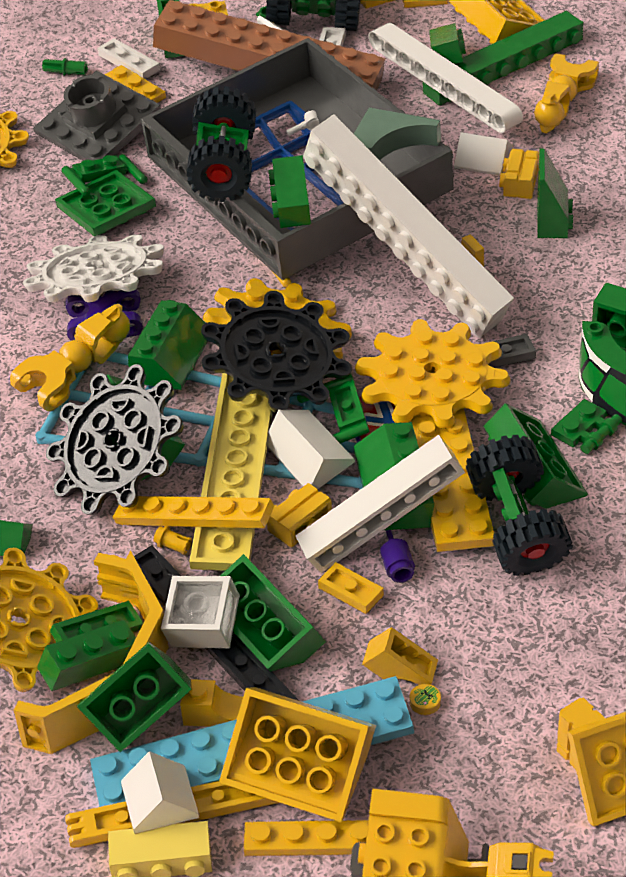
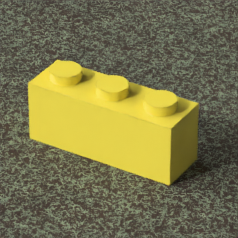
[108,821,212,877]

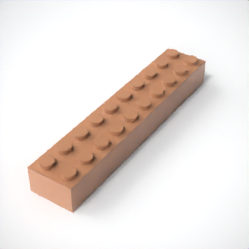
[153,0,386,90]

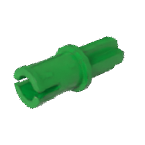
[42,58,88,76]

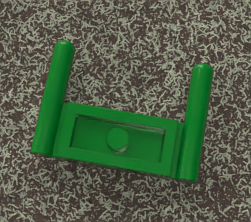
[61,154,148,196]
[297,373,370,444]

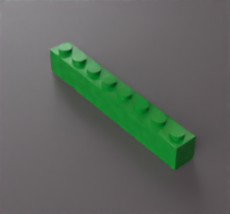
[423,10,584,106]

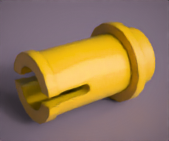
[153,526,192,555]

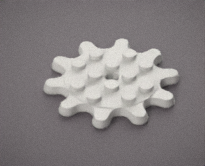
[23,235,164,302]

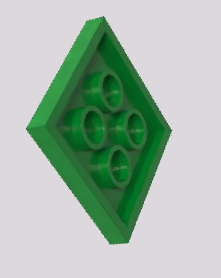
[55,170,156,237]

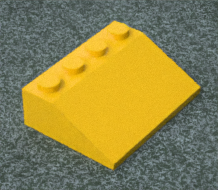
[449,0,545,44]
[219,688,376,822]

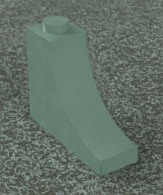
[354,108,441,160]

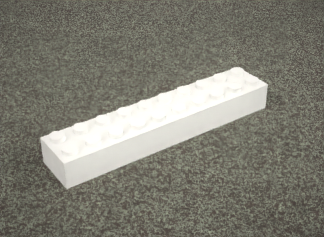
[303,114,514,338]

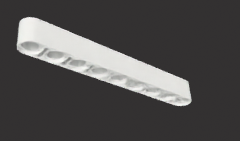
[369,23,523,133]

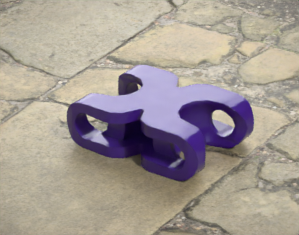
[66,289,143,341]

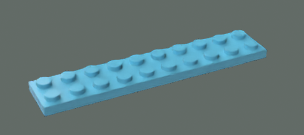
[90,676,414,807]

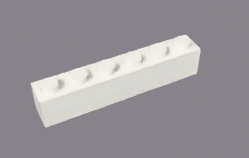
[296,435,465,573]

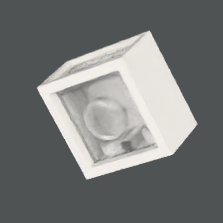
[161,576,240,648]

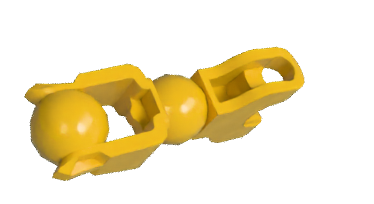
[534,53,599,133]
[10,304,130,412]

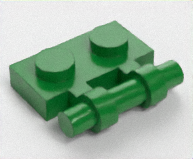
[551,399,622,454]

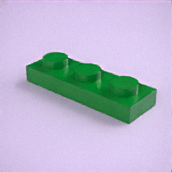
[50,601,143,642]

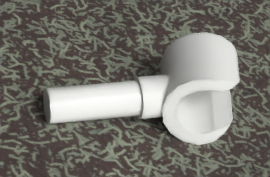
[286,110,319,136]

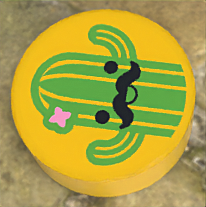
[410,684,441,715]

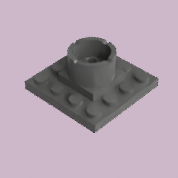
[33,70,162,161]

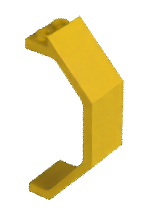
[13,550,169,754]

